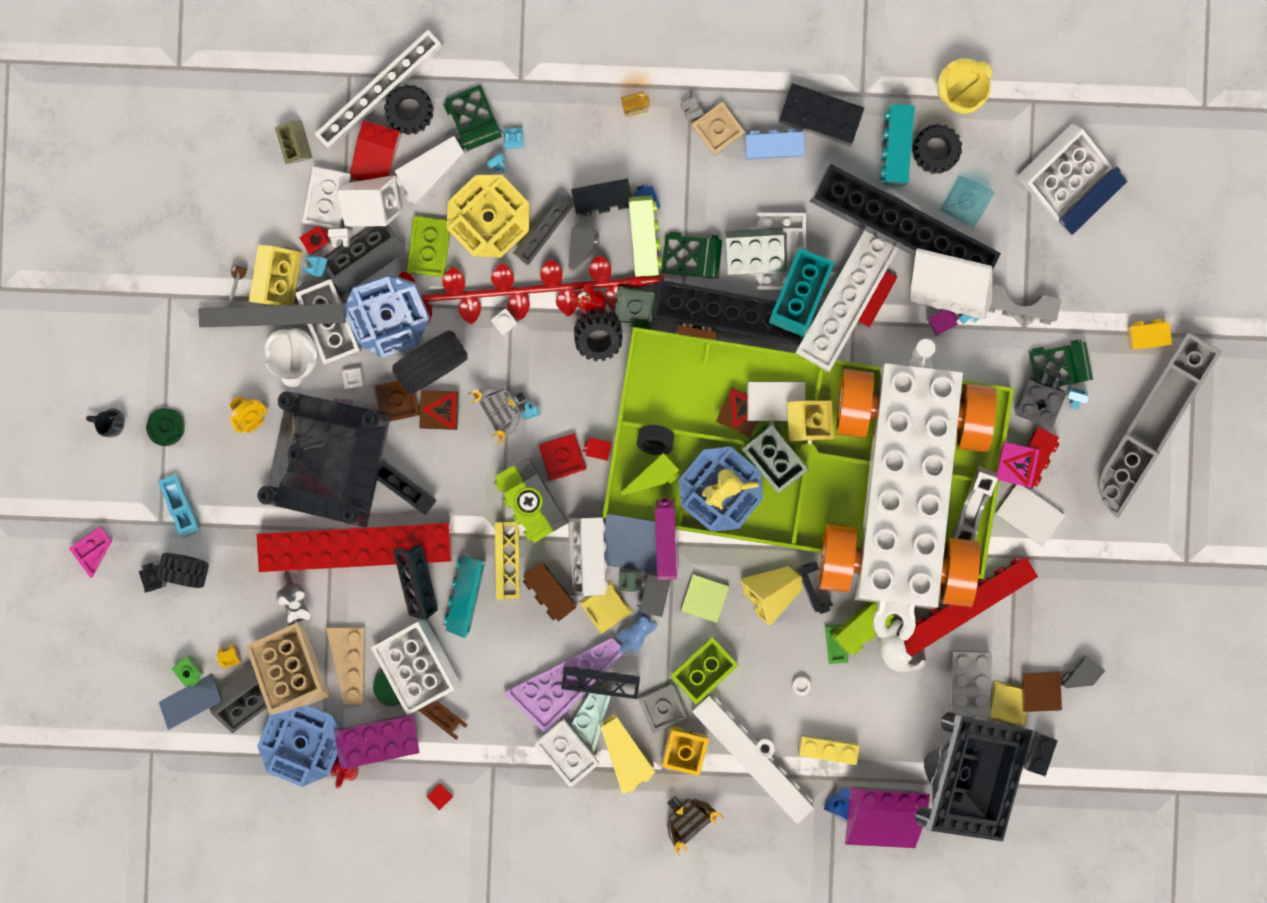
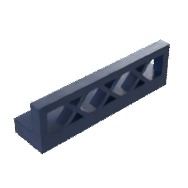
[1059,167,1128,236]

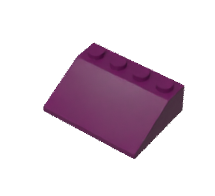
[845,786,930,848]

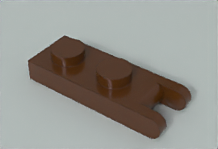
[418,700,468,740]

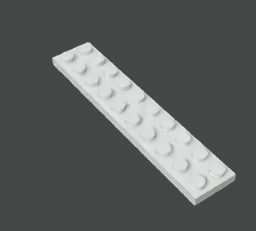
[795,188,921,372]

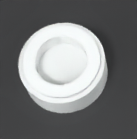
[792,676,811,696]

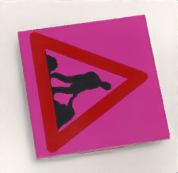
[997,442,1039,488]

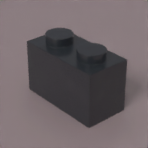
[1024,732,1058,777]

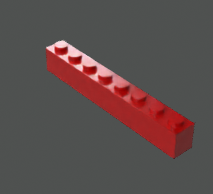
[897,556,1038,657]

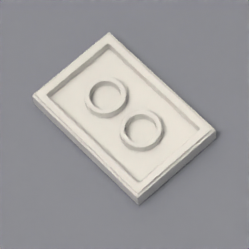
[302,166,351,229]
[747,382,805,421]
[995,484,1065,547]
[534,719,600,788]

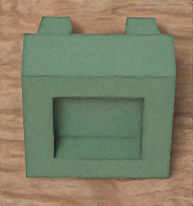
[619,571,641,592]

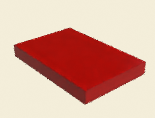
[858,271,898,328]

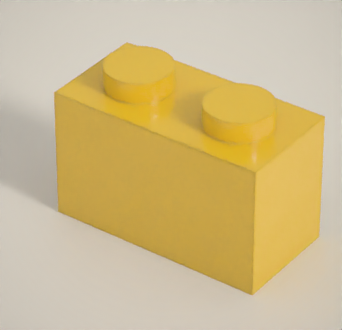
[1128,319,1172,350]

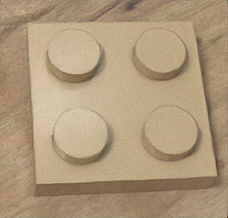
[692,102,745,156]

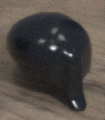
[86,408,125,438]

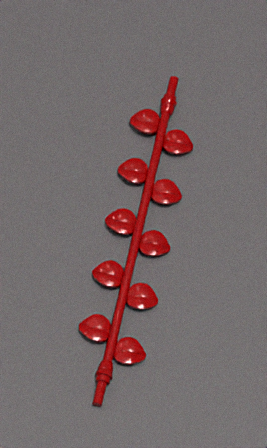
[398,256,664,325]

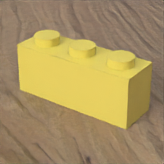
[798,735,860,765]

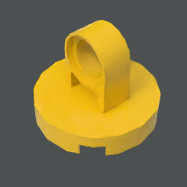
[230,397,267,434]

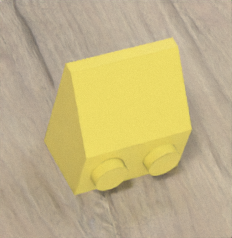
[787,401,834,441]

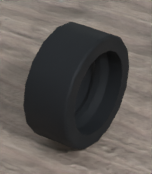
[637,425,675,455]

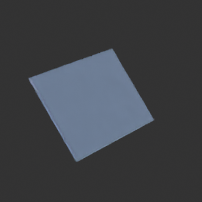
[159,674,222,730]

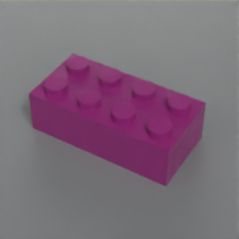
[334,715,420,769]

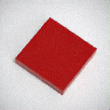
[538,433,586,481]

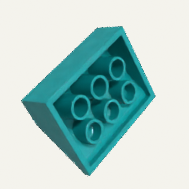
[443,555,486,638]

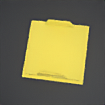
[580,581,632,634]
[990,681,1027,726]

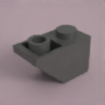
[1061,655,1106,688]

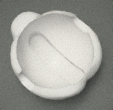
[265,328,318,388]
[879,620,926,673]

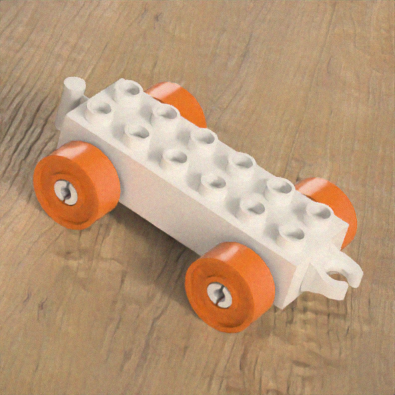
[819,339,997,641]

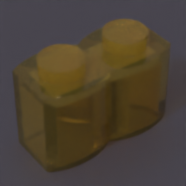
[620,91,651,118]

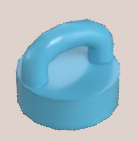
[487,153,506,173]
[521,401,541,420]

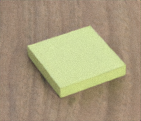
[681,574,729,623]

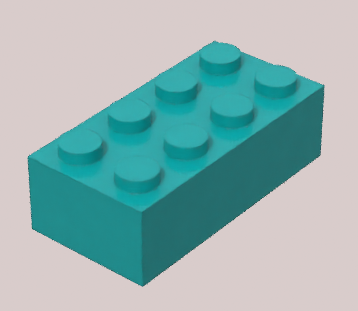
[879,104,915,187]
[769,248,835,337]

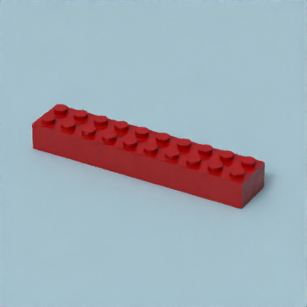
[256,523,452,572]

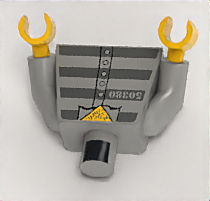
[468,387,527,445]

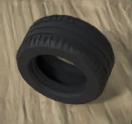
[392,330,468,395]

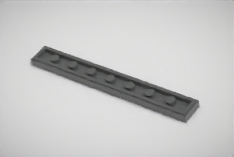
[198,303,346,328]

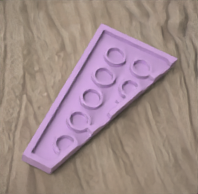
[504,638,625,733]

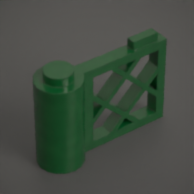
[443,85,502,152]
[662,231,723,279]
[1029,339,1094,387]

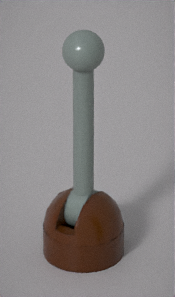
[226,265,247,307]

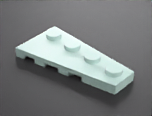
[570,685,612,755]

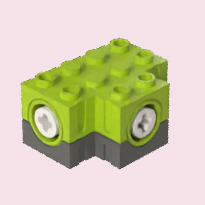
[494,457,568,543]

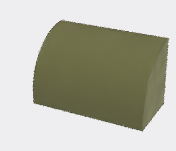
[275,121,313,164]

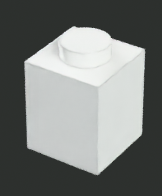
[491,308,518,336]

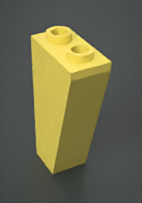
[600,713,655,794]

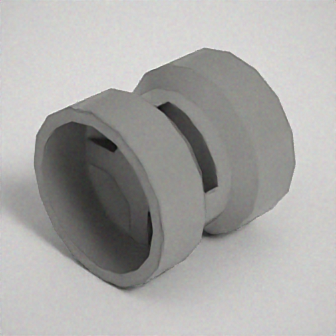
[680,97,705,122]

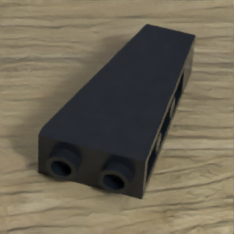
[377,457,437,515]

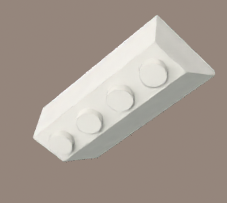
[568,517,607,596]

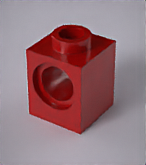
[299,226,331,255]
[583,437,612,461]

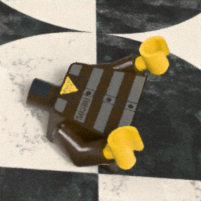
[667,796,724,856]

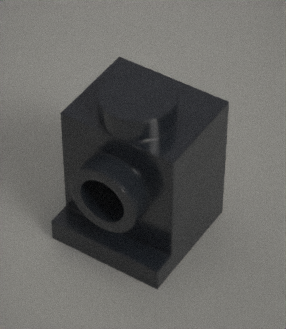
[138,563,166,593]

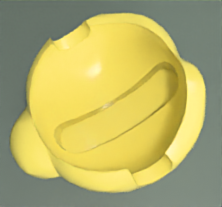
[937,58,993,114]

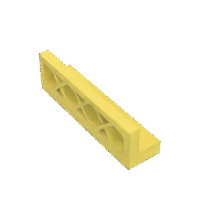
[495,522,520,600]

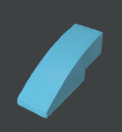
[158,474,201,538]

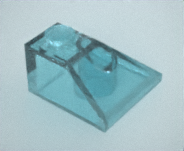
[940,176,995,227]

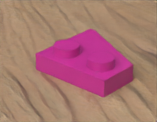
[69,526,112,578]

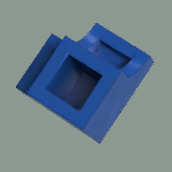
[823,786,851,822]

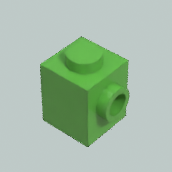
[172,656,203,687]

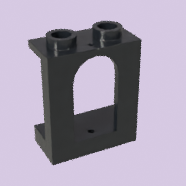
[797,561,834,614]

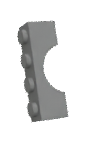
[988,284,1062,325]
[951,466,998,541]

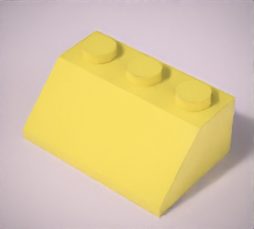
[249,245,302,306]

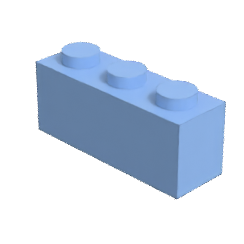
[745,129,805,160]

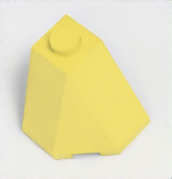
[741,566,803,626]

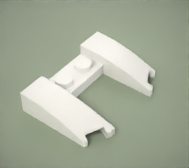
[750,213,806,290]

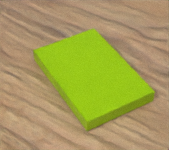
[406,216,451,277]

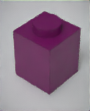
[927,310,959,336]

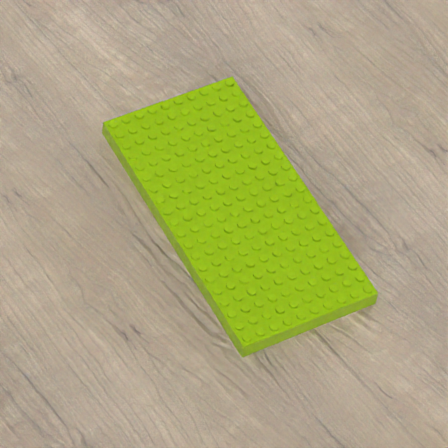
[602,327,1014,579]

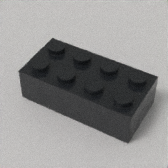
[778,83,865,147]

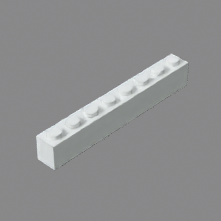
[315,30,442,150]

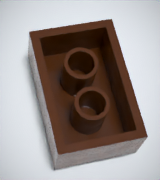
[522,561,578,622]

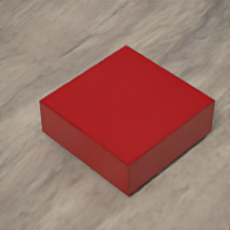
[426,783,454,811]

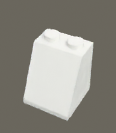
[337,176,402,226]

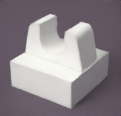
[328,228,352,248]

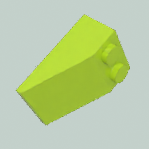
[621,453,679,498]

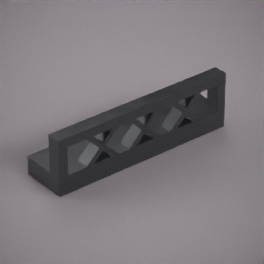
[393,544,438,620]
[561,666,640,699]

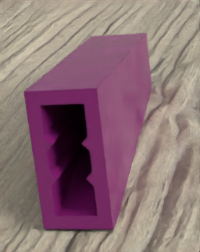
[655,498,679,580]

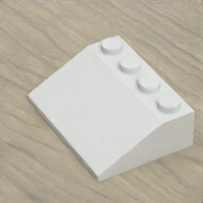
[1017,124,1113,222]
[911,248,992,319]
[371,619,462,715]

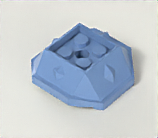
[345,274,430,358]
[679,447,763,531]
[257,705,339,787]

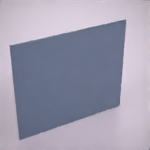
[603,513,657,574]

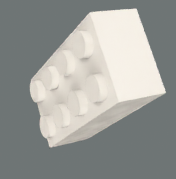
[295,279,362,366]

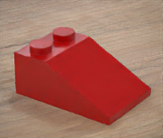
[350,121,402,181]

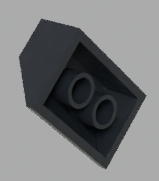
[571,178,631,218]

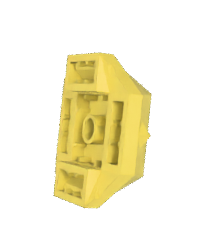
[447,175,529,258]

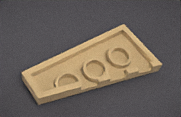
[326,627,365,705]

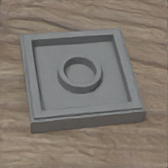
[638,683,688,733]

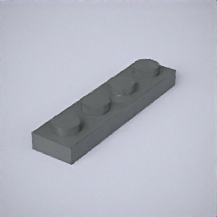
[513,193,574,265]

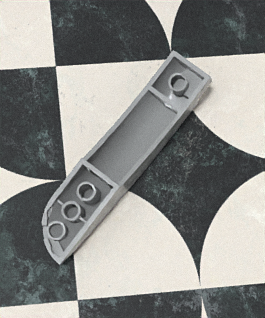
[1100,332,1222,518]

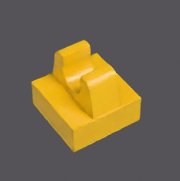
[216,644,241,669]

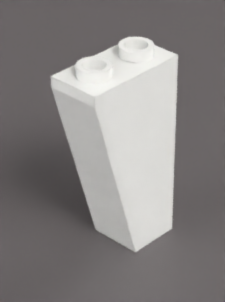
[395,136,465,206]

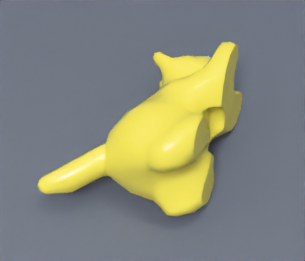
[702,469,759,510]

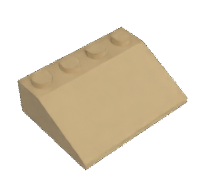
[246,622,329,715]

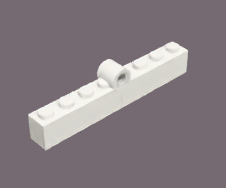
[692,694,814,824]

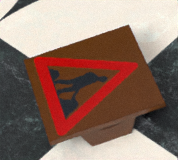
[716,387,758,437]
[419,390,459,430]

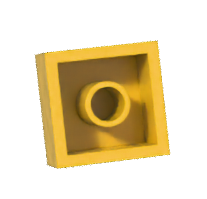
[661,725,709,776]

